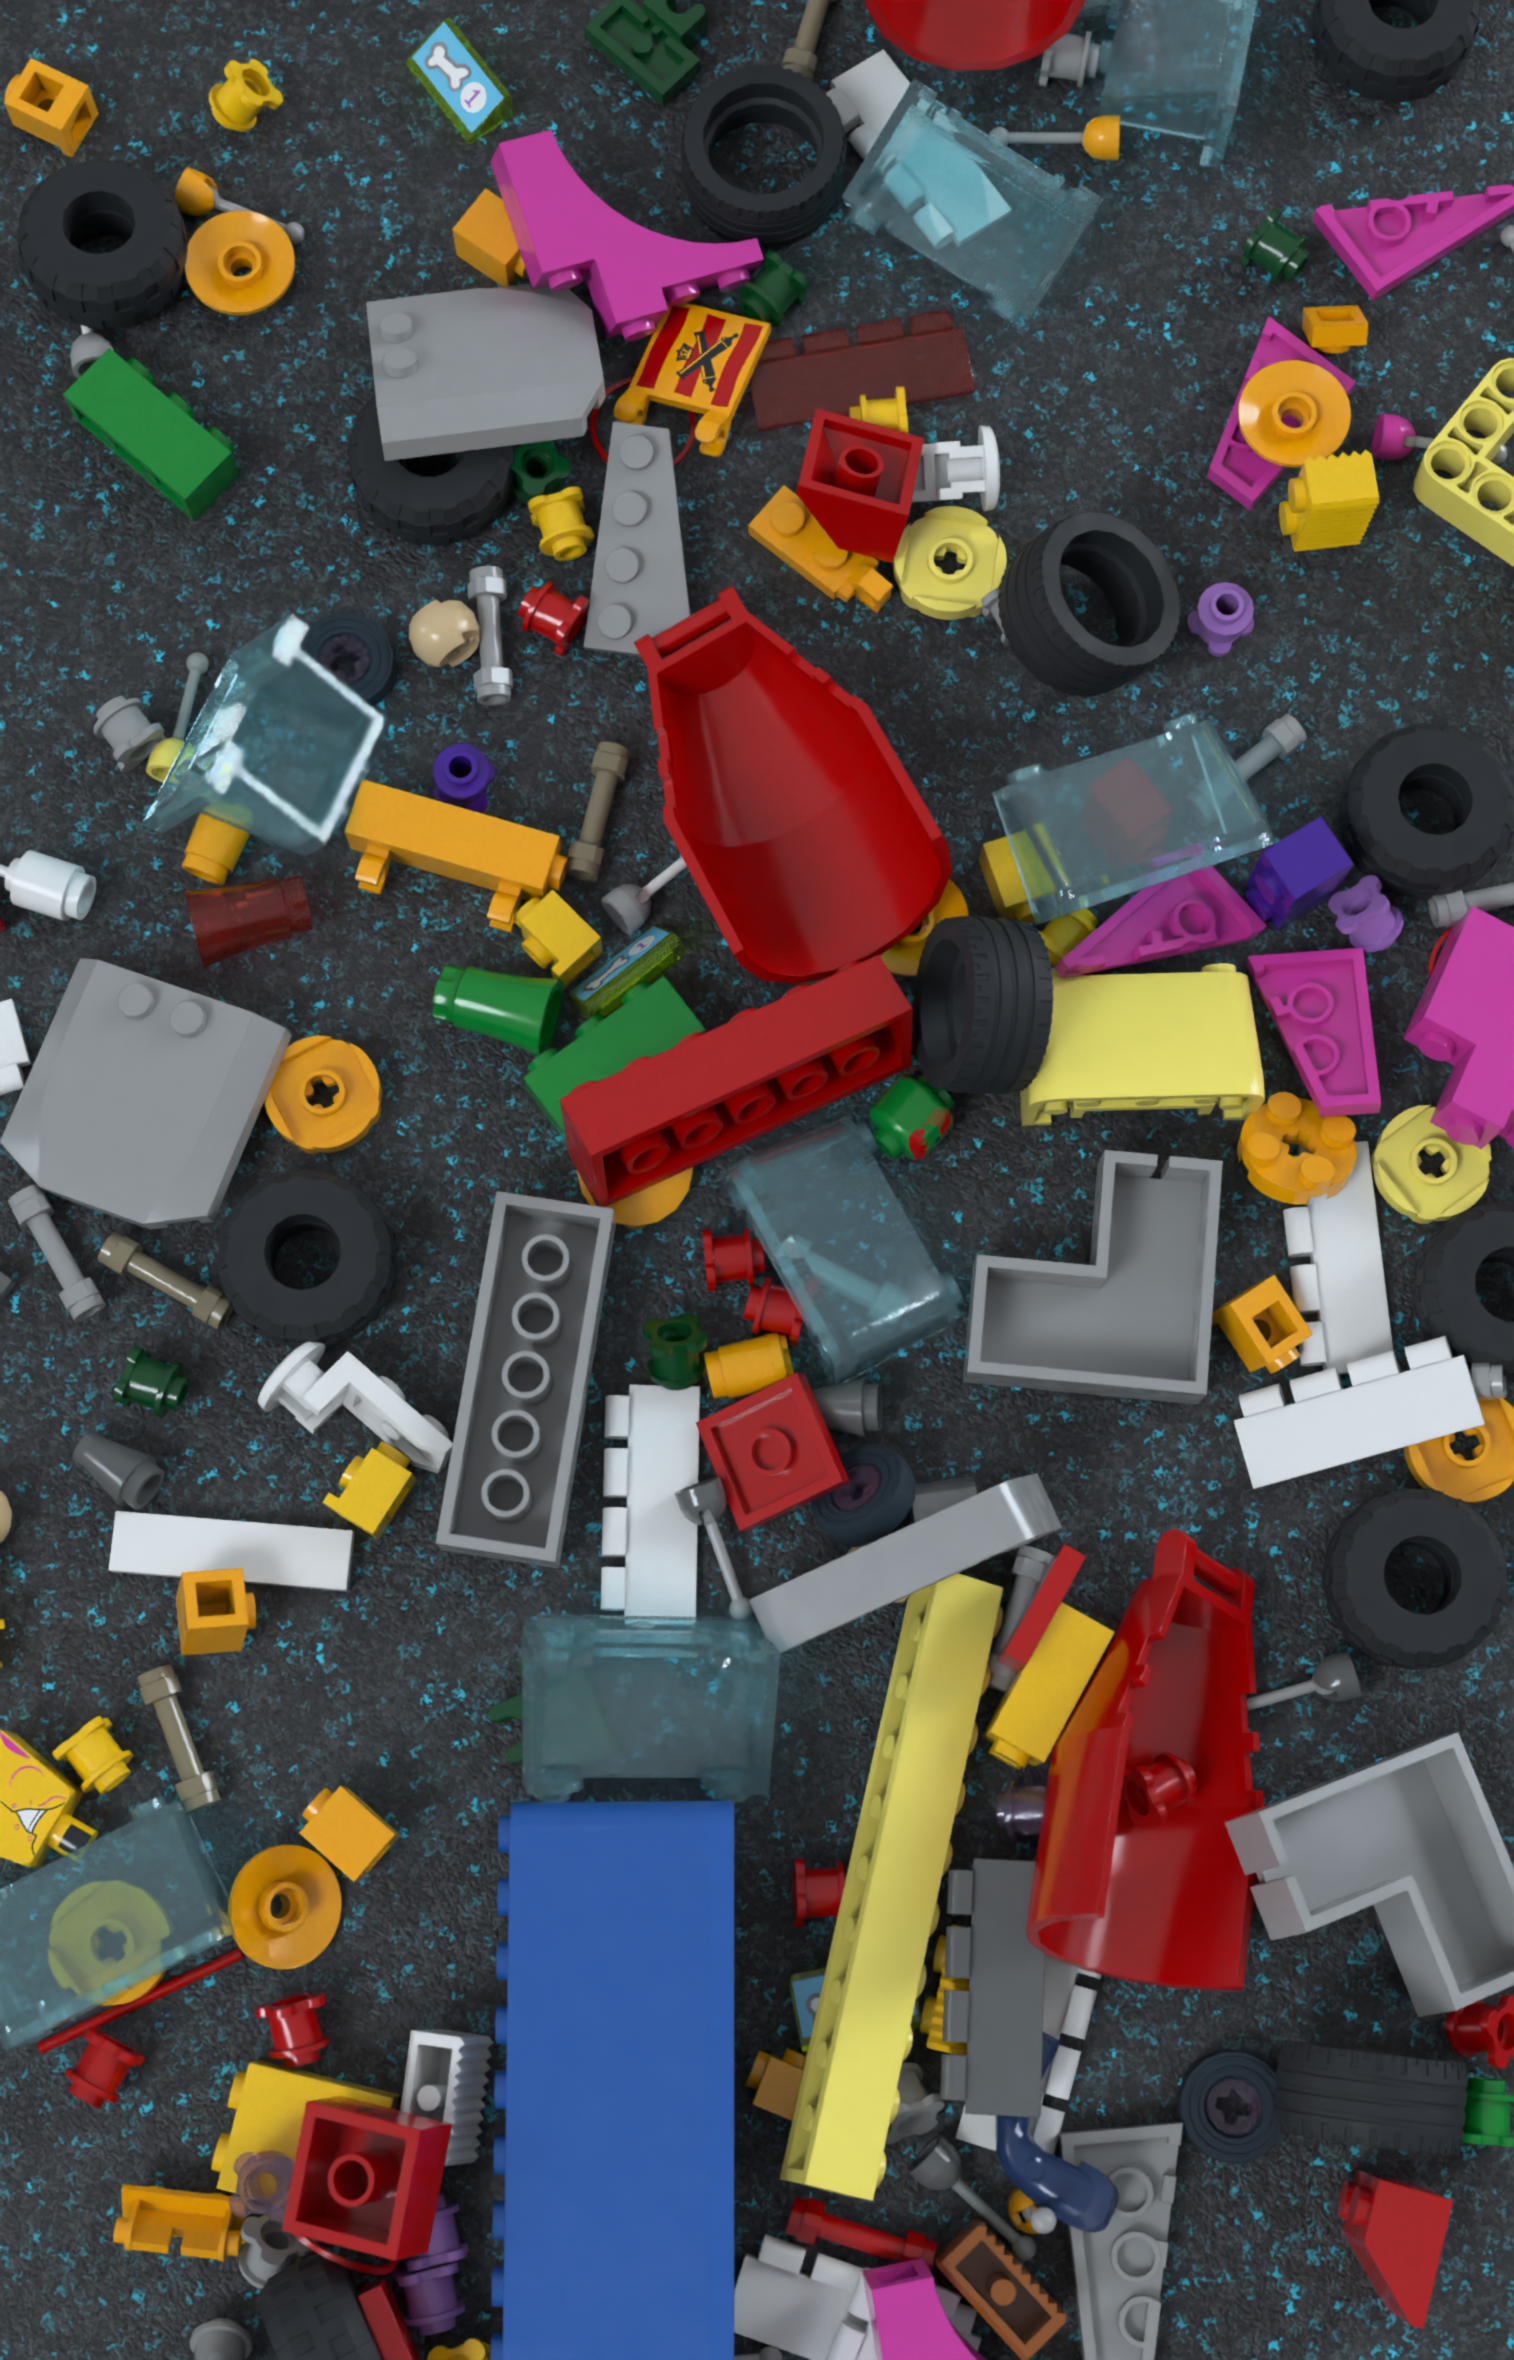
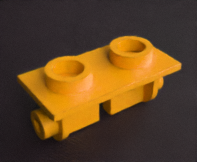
[113,2184,246,2262]

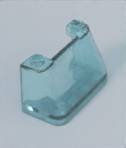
[842,79,1104,324]
[992,712,1276,925]
[723,1115,964,1385]
[522,1615,781,1802]
[0,1795,236,2052]

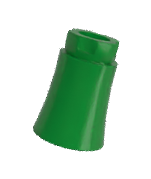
[433,964,564,1056]

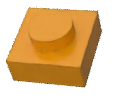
[1302,305,1368,353]

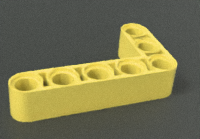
[1414,358,1514,567]

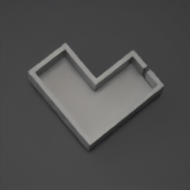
[963,1150,1223,1404]
[1224,1732,1514,2017]

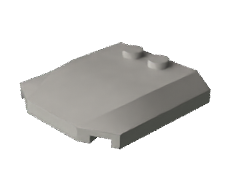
[366,283,606,461]
[0,958,292,1230]

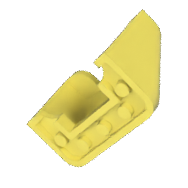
[1020,963,1265,1126]

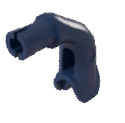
[995,2032,1120,2232]

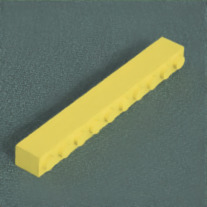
[780,1573,1003,2201]

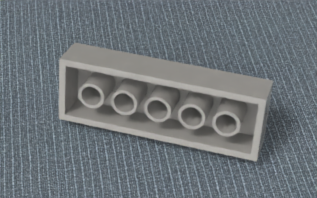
[435,1191,616,1569]

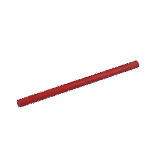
[37,1948,244,2054]

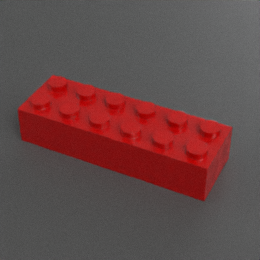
[560,955,913,1207]

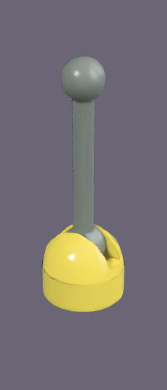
[146,652,209,786]

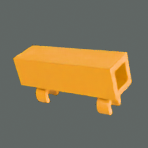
[344,779,569,933]

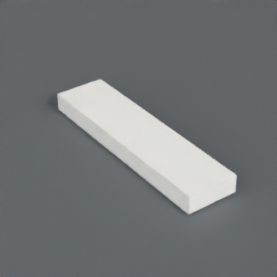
[109,1511,355,1592]

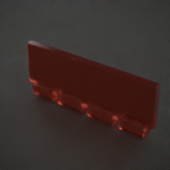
[749,309,976,432]

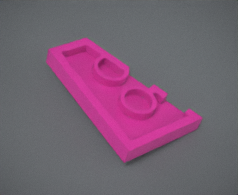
[1207,316,1356,510]
[1247,947,1381,1117]

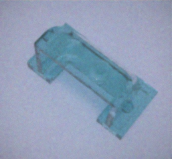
[1096,0,1258,169]
[144,613,386,856]

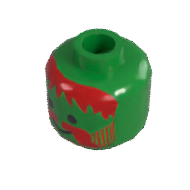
[869,1074,955,1161]

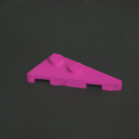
[1312,185,1514,301]
[1054,845,1267,979]

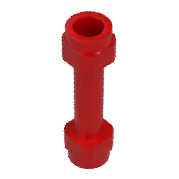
[784,2196,937,2271]

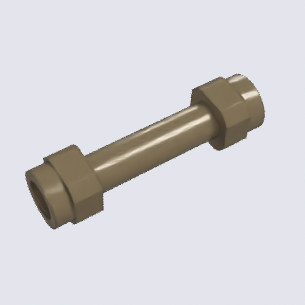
[782,0,837,82]
[564,742,631,881]
[98,1231,234,1330]
[137,1664,221,1814]

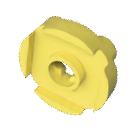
[893,506,1007,620]
[1370,1105,1492,1224]

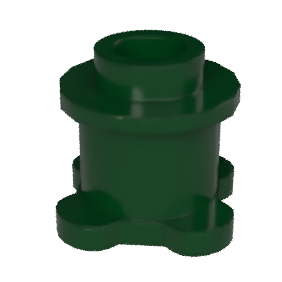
[1239,208,1311,285]
[738,251,809,327]
[510,440,571,504]
[642,1313,707,1390]
[113,1345,190,1418]

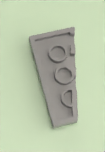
[584,422,693,659]
[1059,2121,1183,2360]

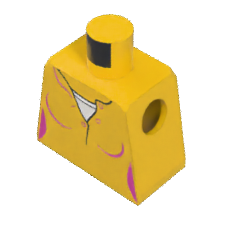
[0,1729,98,1867]

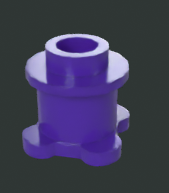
[433,744,496,813]

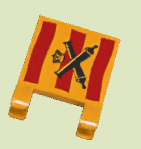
[613,302,772,457]

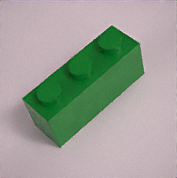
[63,348,240,521]
[523,976,706,1143]

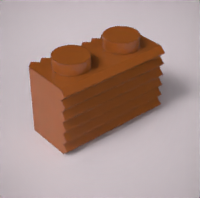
[934,2219,1066,2360]

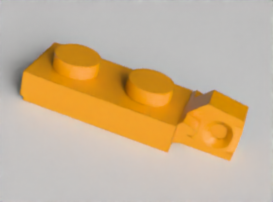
[748,485,893,613]

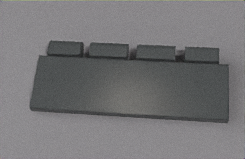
[940,1858,1045,2118]

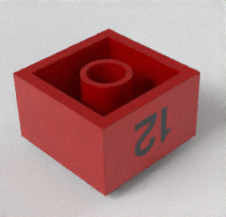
[282,2096,452,2261]

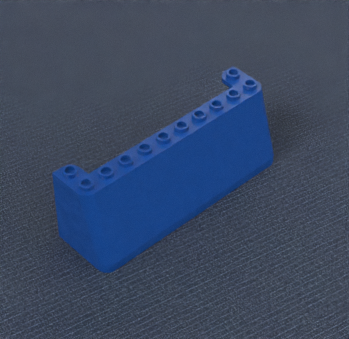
[491,1801,734,2360]

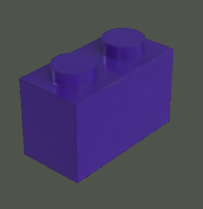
[1245,816,1354,932]

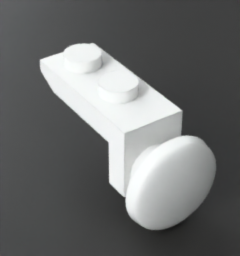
[912,426,1000,512]
[258,1341,453,1473]

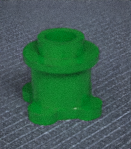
[1462,2077,1514,2147]

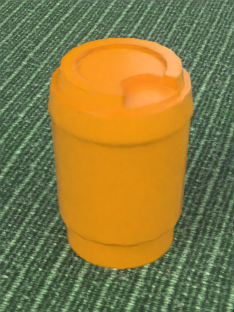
[181,792,256,885]
[704,1333,794,1399]

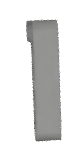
[749,1473,1062,1656]

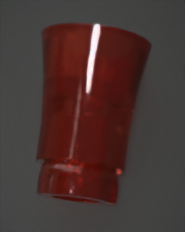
[184,876,313,968]

